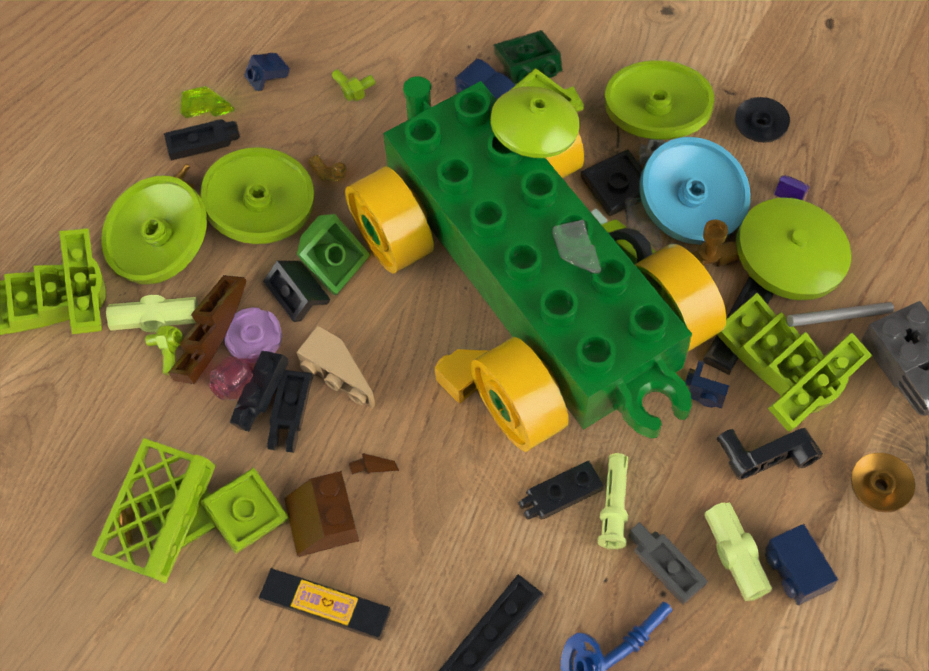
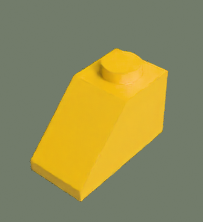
[435,349,489,404]

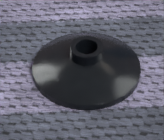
[735,97,790,143]

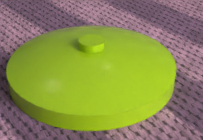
[605,60,714,140]
[201,147,314,244]
[101,175,207,284]
[736,198,851,300]

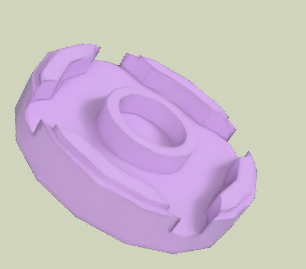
[224,307,283,363]

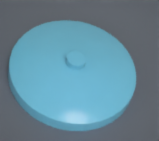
[639,137,751,245]

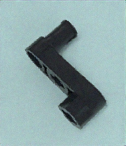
[716,428,823,480]

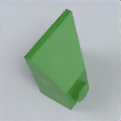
[297,214,370,295]

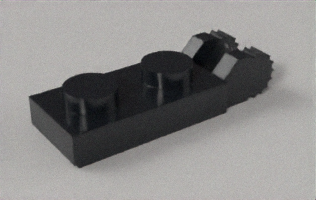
[267,370,313,453]

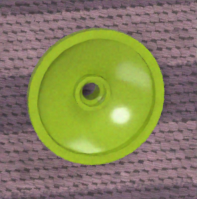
[491,86,580,158]

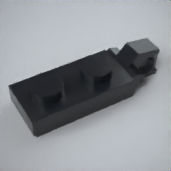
[230,351,289,432]

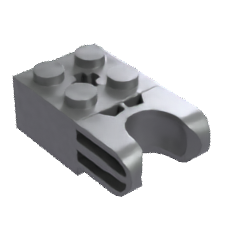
[861,301,929,416]

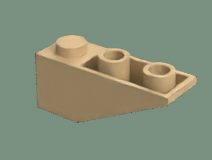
[297,326,375,408]

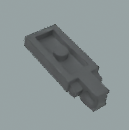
[628,522,708,605]

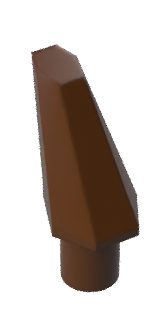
[348,453,399,475]

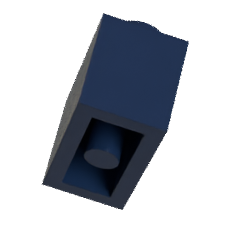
[765,524,839,606]

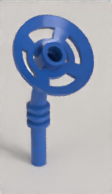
[561,601,673,671]

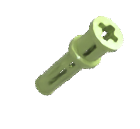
[598,453,629,549]

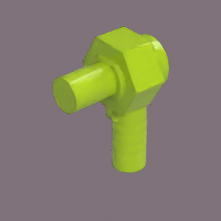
[332,69,376,102]
[145,325,183,375]

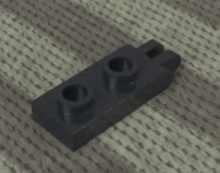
[164,119,240,161]
[518,460,604,520]

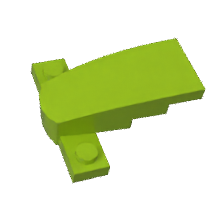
[0,228,106,335]
[717,293,872,432]

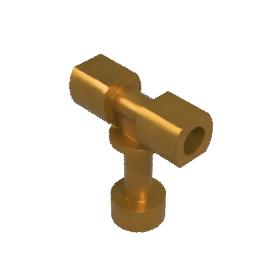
[691,219,739,267]

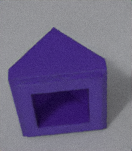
[774,175,810,200]

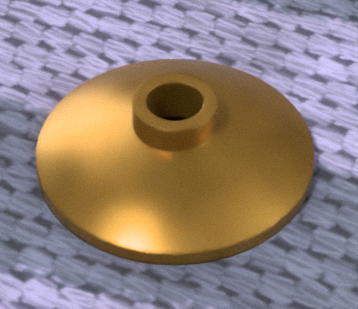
[851,452,916,513]

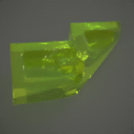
[181,86,234,119]

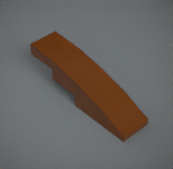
[168,275,247,384]

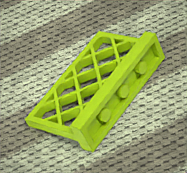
[91,438,216,584]

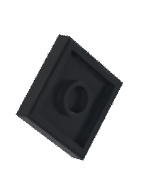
[581,149,643,217]

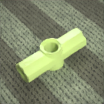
[106,295,198,333]
[704,502,772,601]

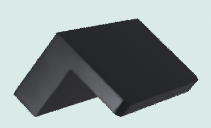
[263,261,331,322]

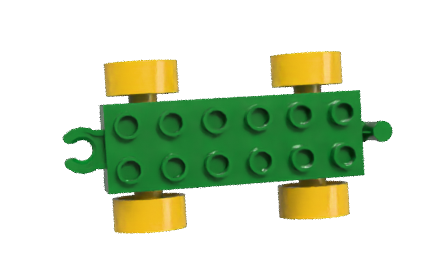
[345,76,726,452]

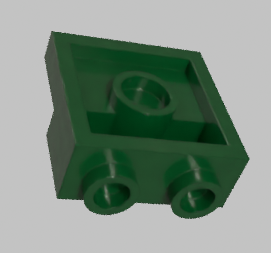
[493,30,563,85]

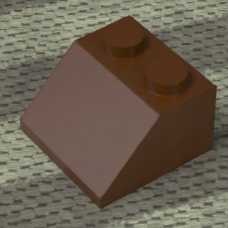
[284,471,359,557]

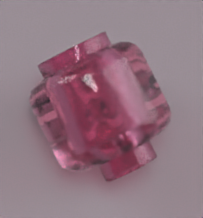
[209,356,253,400]

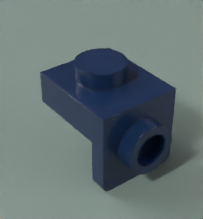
[244,53,291,91]
[685,360,729,409]

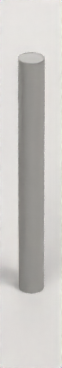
[787,302,894,327]

